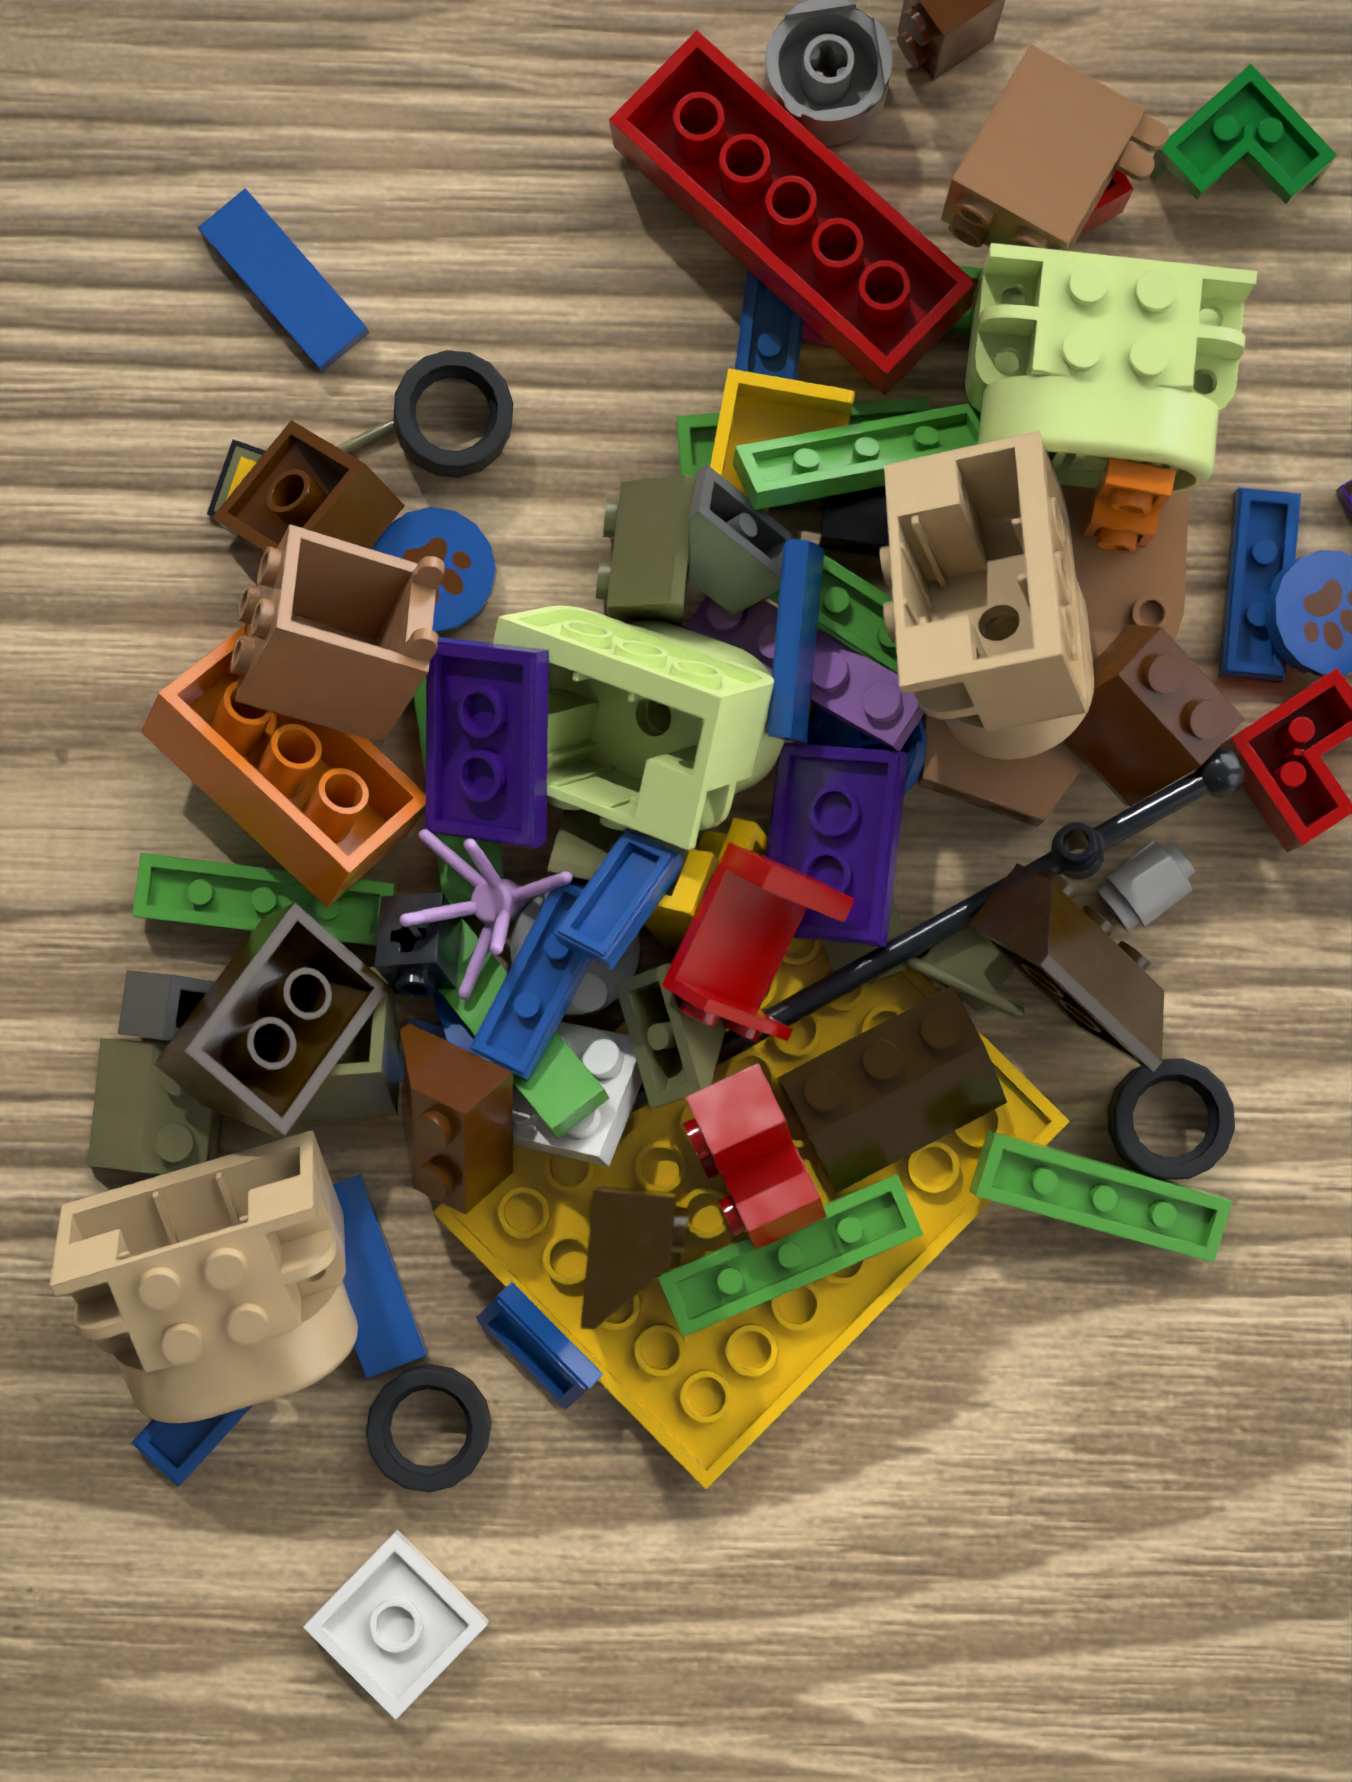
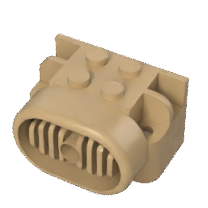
[880,431,1094,760]
[50,1130,358,1423]

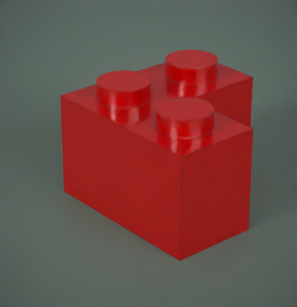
[1219,667,1352,852]
[683,1063,827,1250]

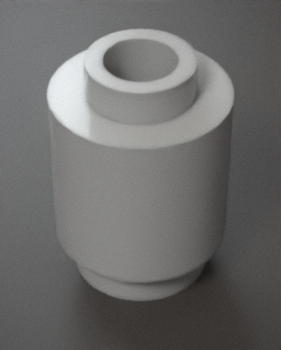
[1096,840,1195,932]

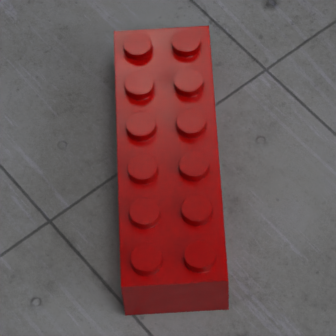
[609,30,976,395]

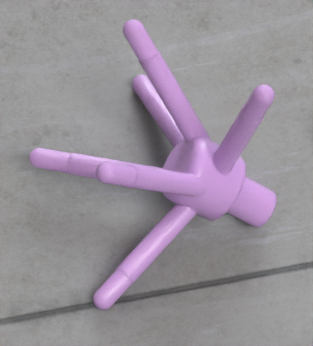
[399,829,573,1000]

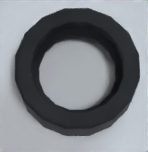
[393,350,514,478]
[1107,1058,1235,1180]
[366,1364,492,1493]

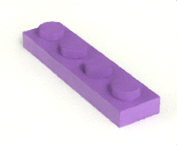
[685,596,925,751]

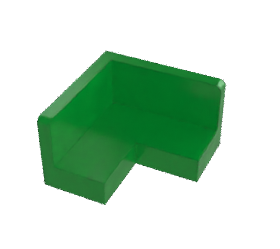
[1151,64,1337,204]

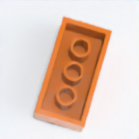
[141,624,426,908]

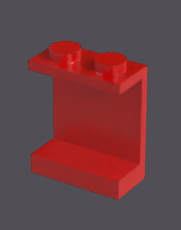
[661,841,855,1042]

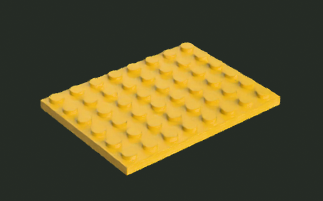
[432,938,1070,1489]

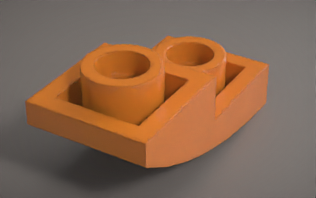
[1082,458,1176,553]

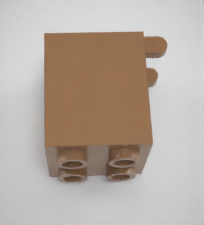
[941,44,1169,251]
[230,525,445,743]

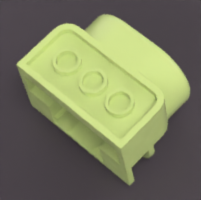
[965,243,1257,492]
[493,605,785,850]

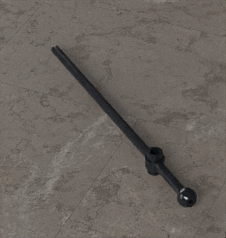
[630,747,1245,1114]

